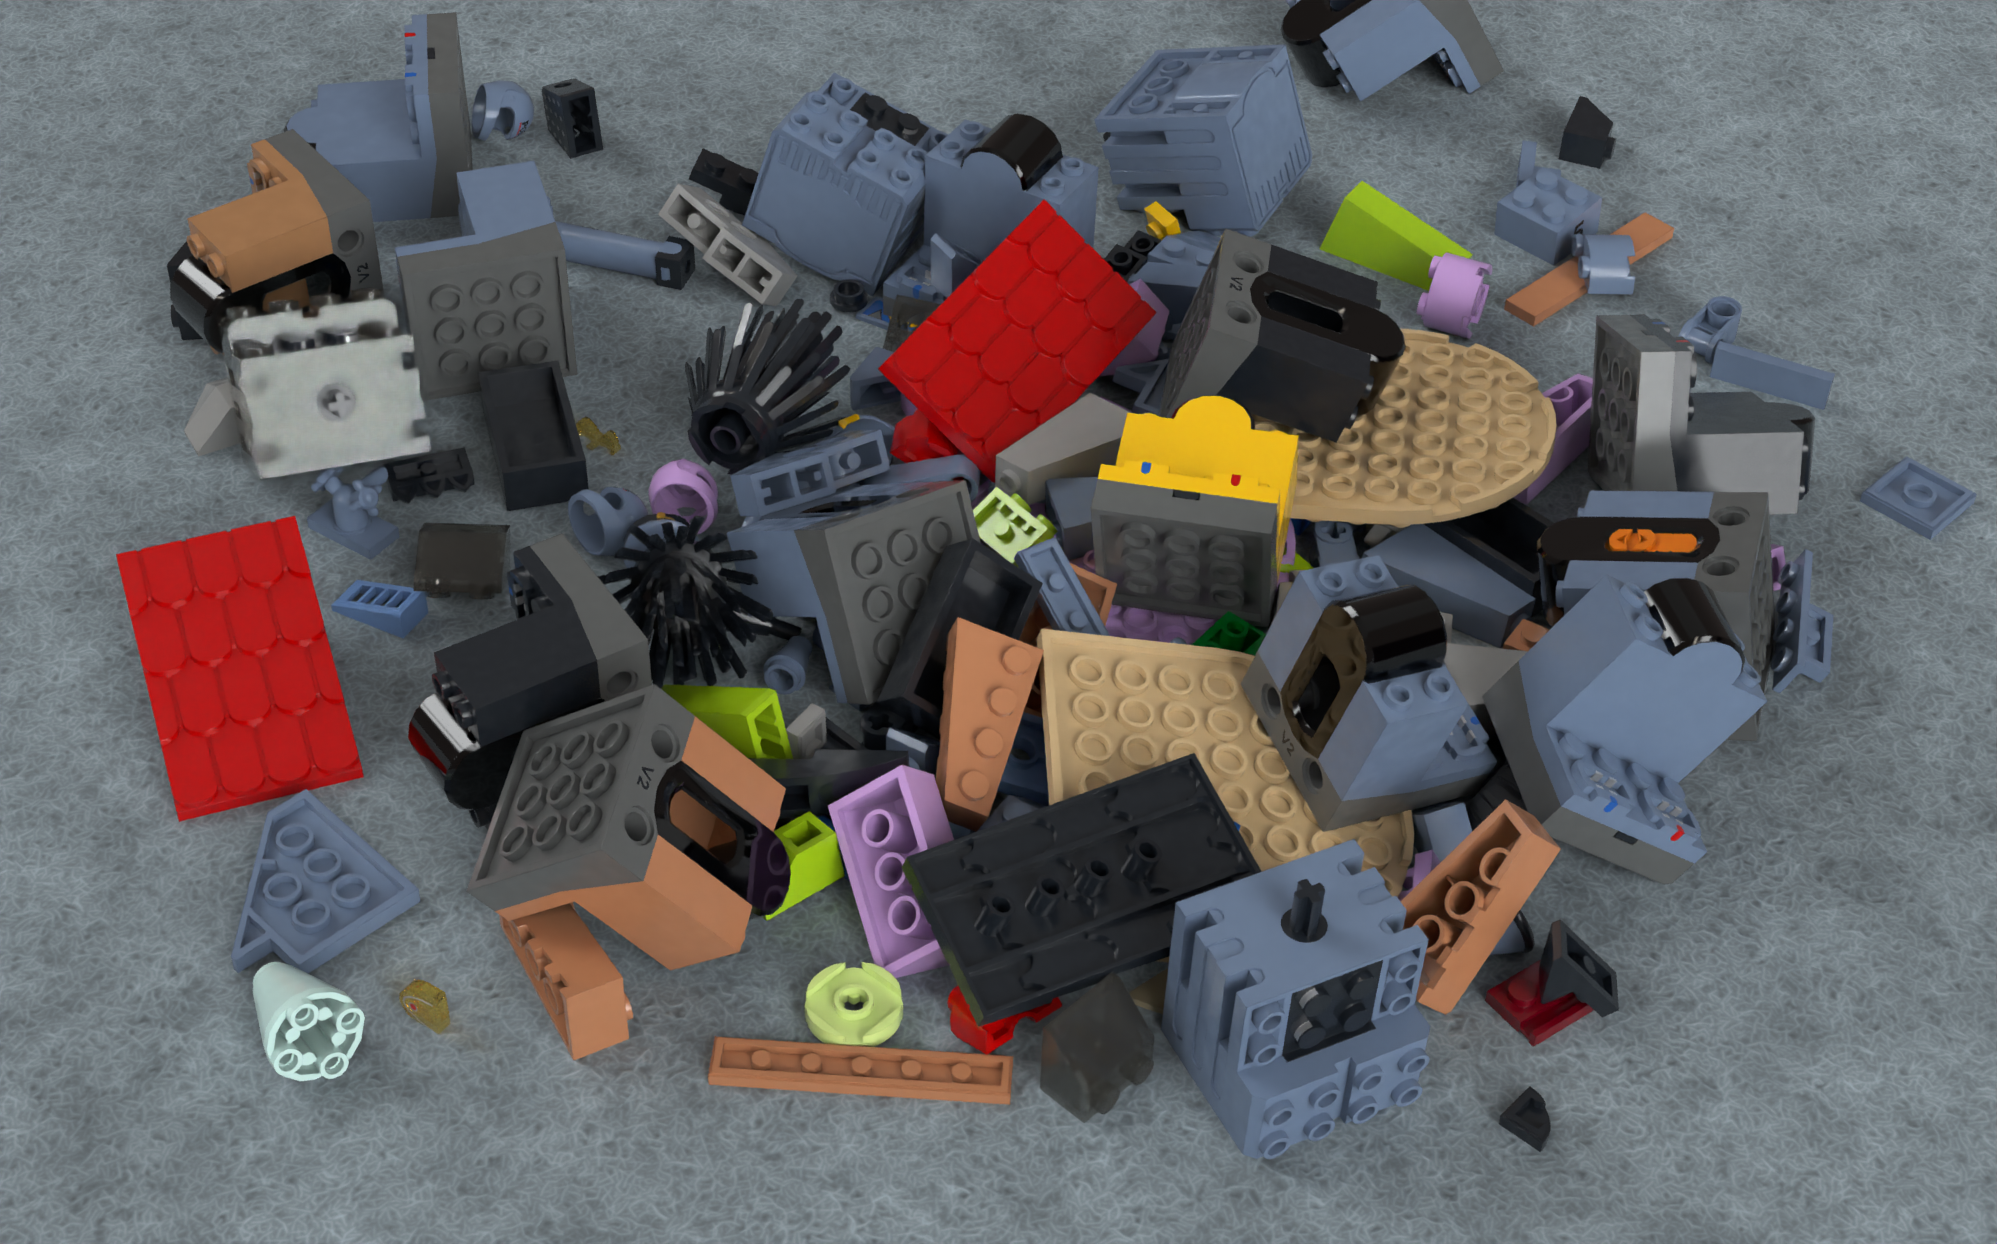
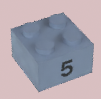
[1494,167,1602,266]

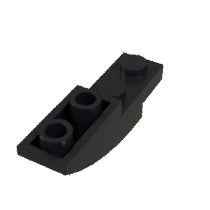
[689,148,759,215]
[748,749,909,818]

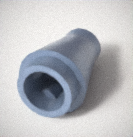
[763,636,812,695]

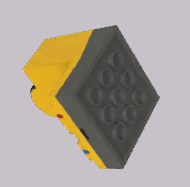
[1091,395,1298,628]

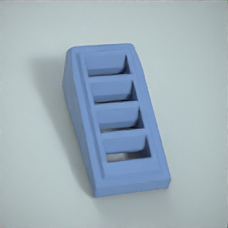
[331,580,428,638]

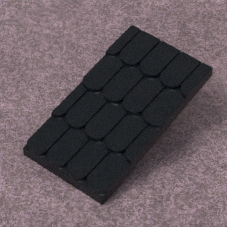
[901,753,1262,1027]

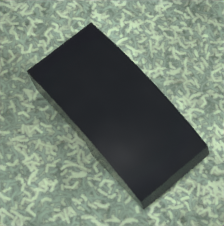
[1104,230,1162,282]

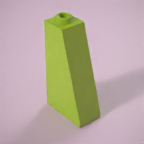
[1319,181,1473,291]
[661,684,793,759]

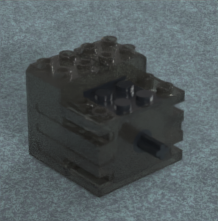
[219,287,432,480]

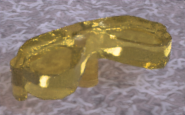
[576,416,621,456]

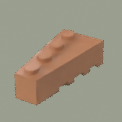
[1400,799,1561,1015]
[499,902,633,1060]

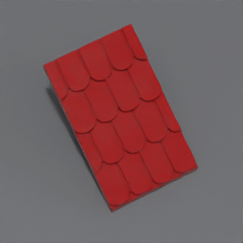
[878,199,1157,483]
[116,516,364,822]

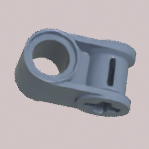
[1678,296,1742,364]
[1309,521,1360,568]

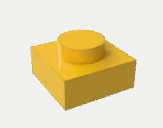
[1144,201,1181,240]

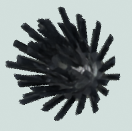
[685,299,850,475]
[597,516,773,688]

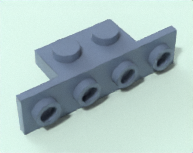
[1771,549,1833,693]

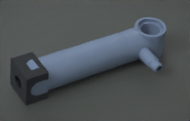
[547,196,695,290]

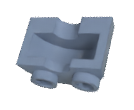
[1572,234,1635,294]

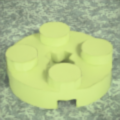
[804,962,903,1047]

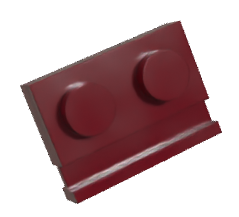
[1485,959,1593,1047]

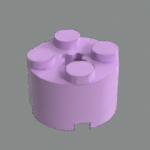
[1417,252,1492,339]

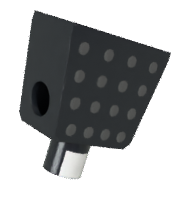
[542,79,603,159]

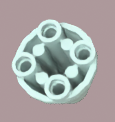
[253,962,365,1081]

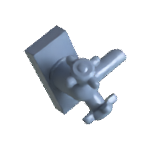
[307,465,400,560]

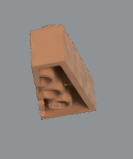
[936,617,1044,832]

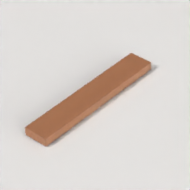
[1504,213,1674,327]
[708,1036,1013,1105]

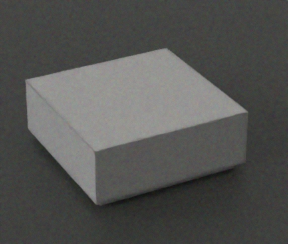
[786,703,827,759]

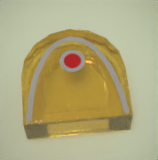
[399,979,450,1034]

